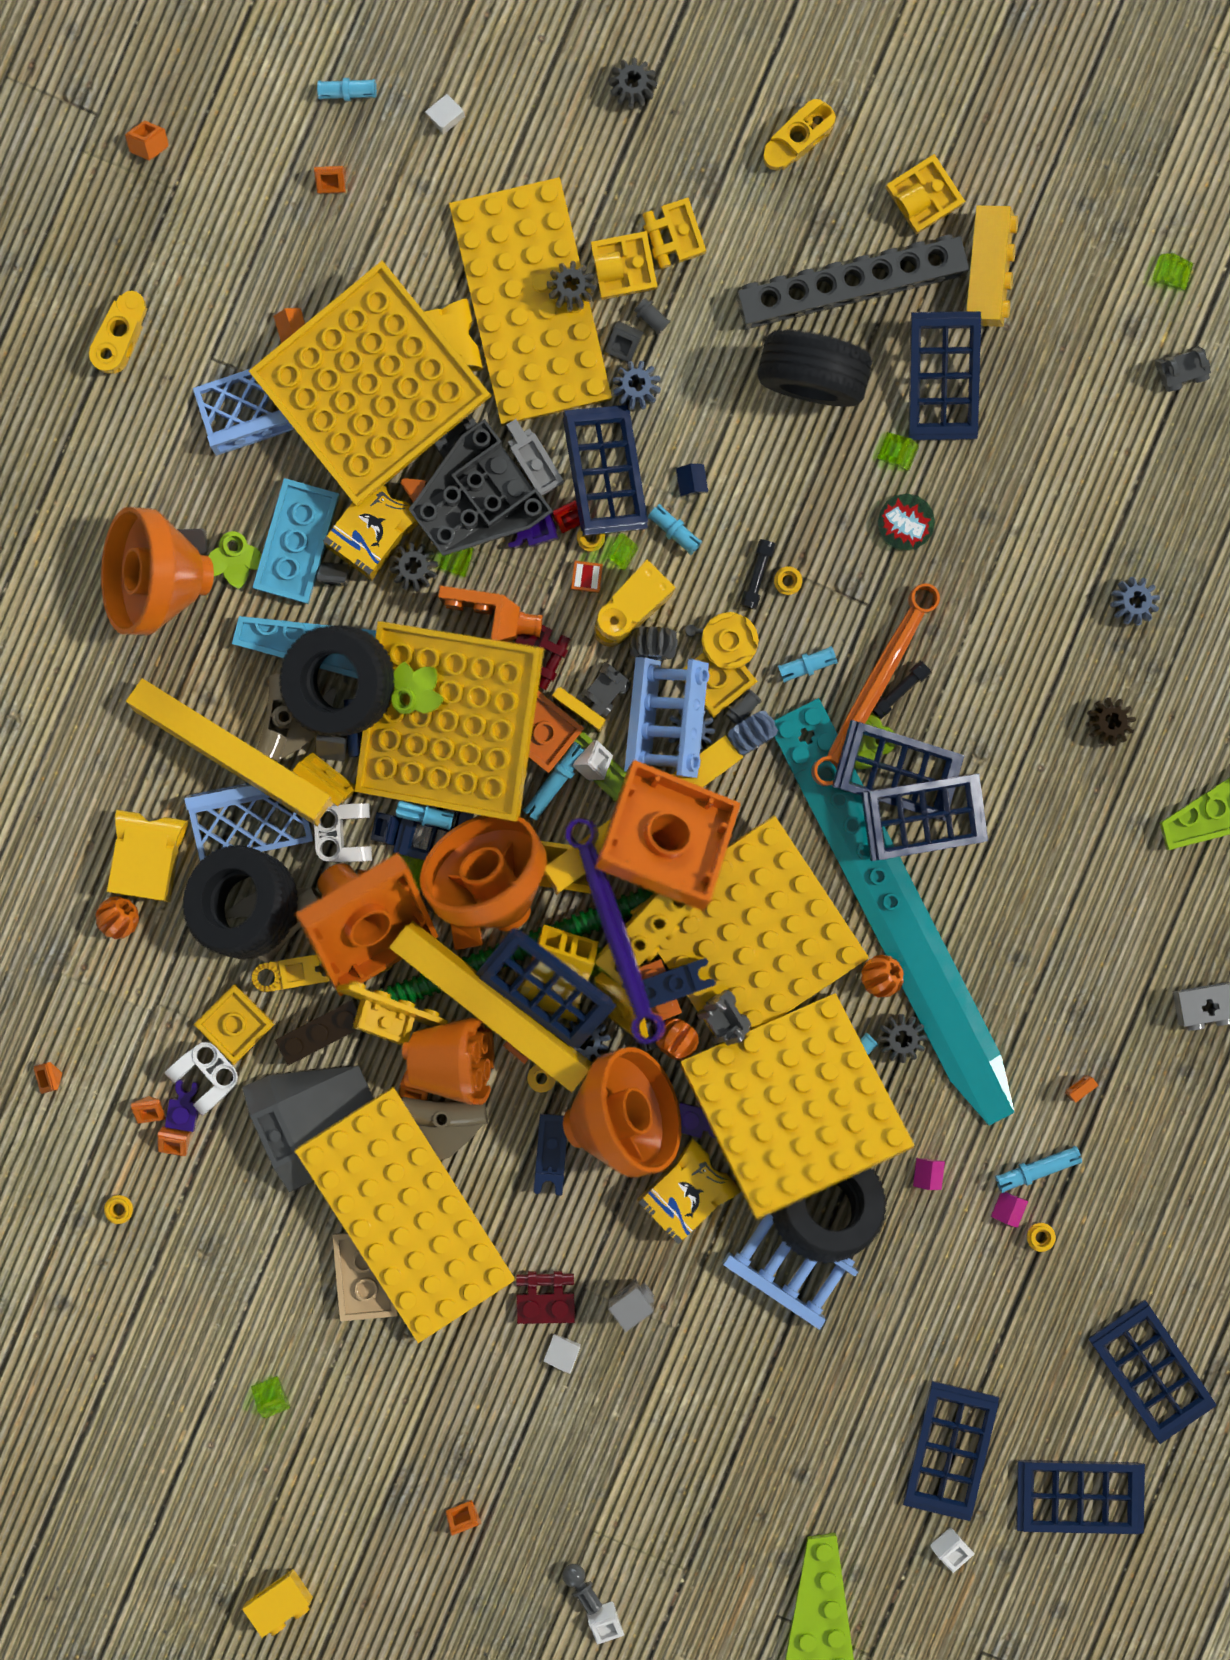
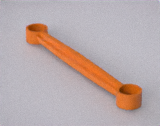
[811,583,940,786]

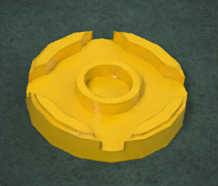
[701,612,759,670]

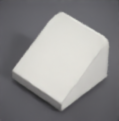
[425,94,465,134]
[573,740,613,780]
[544,1334,581,1374]
[930,1528,974,1573]
[586,1602,624,1645]

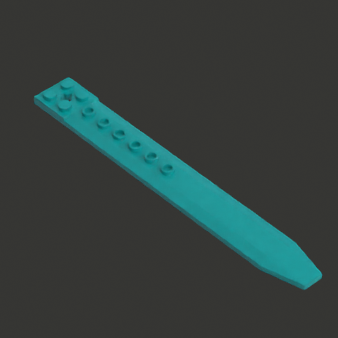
[774,698,1015,1126]

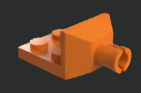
[438,586,543,642]
[528,691,584,773]

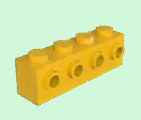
[966,205,1018,327]
[595,892,698,985]

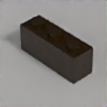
[275,999,359,1066]

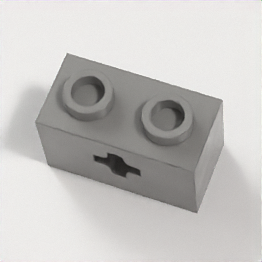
[1173,982,1230,1031]
[609,1279,655,1332]

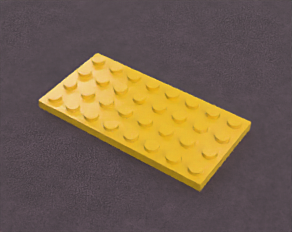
[449,177,612,426]
[294,1087,516,1344]

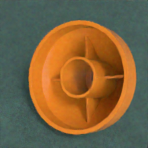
[101,507,214,635]
[420,815,546,931]
[563,1047,681,1177]

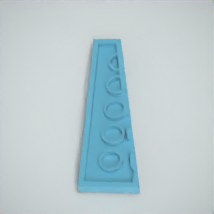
[232,616,376,679]

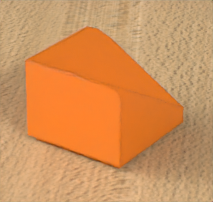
[125,120,169,161]
[451,924,484,950]

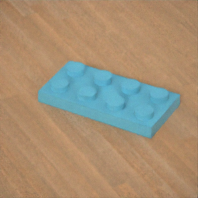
[252,478,340,605]

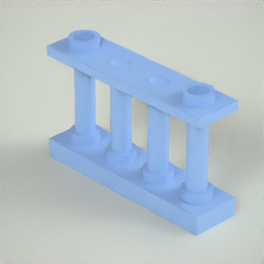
[624,657,709,778]
[722,1214,858,1330]

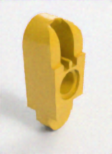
[763,99,836,170]
[89,291,147,374]

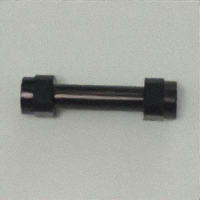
[740,539,776,610]
[873,660,932,719]

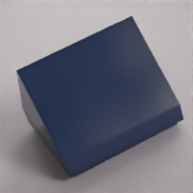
[676,463,708,497]
[371,812,402,845]

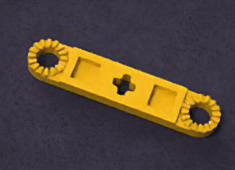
[252,955,393,992]

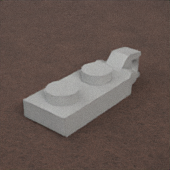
[506,419,564,496]

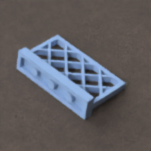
[193,369,294,456]
[184,773,313,861]

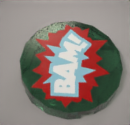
[877,493,935,551]

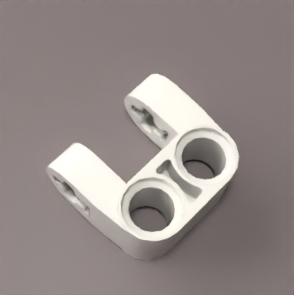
[314,803,372,862]
[165,1042,238,1116]

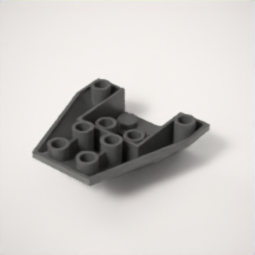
[409,419,553,556]
[242,1065,374,1192]

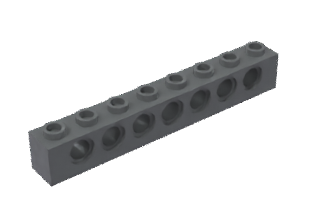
[737,235,969,330]

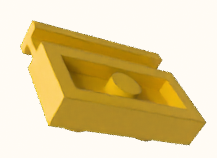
[293,752,355,806]

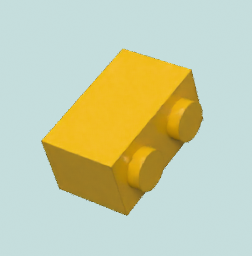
[242,1569,313,1638]

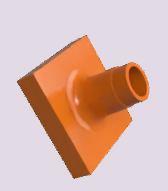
[594,760,741,911]
[296,853,439,997]

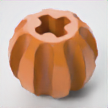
[95,896,139,939]
[861,955,904,998]
[656,1018,699,1061]

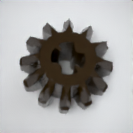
[1086,697,1136,747]

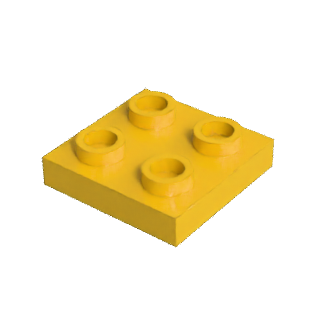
[885,154,965,235]
[591,231,658,300]

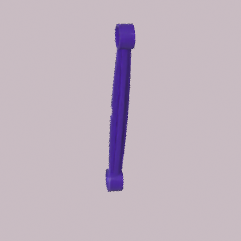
[566,819,665,1043]

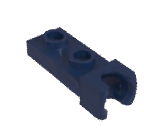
[642,958,716,1008]
[534,1113,567,1196]

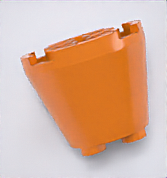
[402,1017,495,1105]

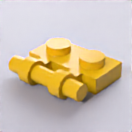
[642,197,707,269]

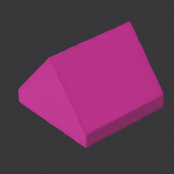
[913,1158,945,1190]
[991,1192,1028,1228]

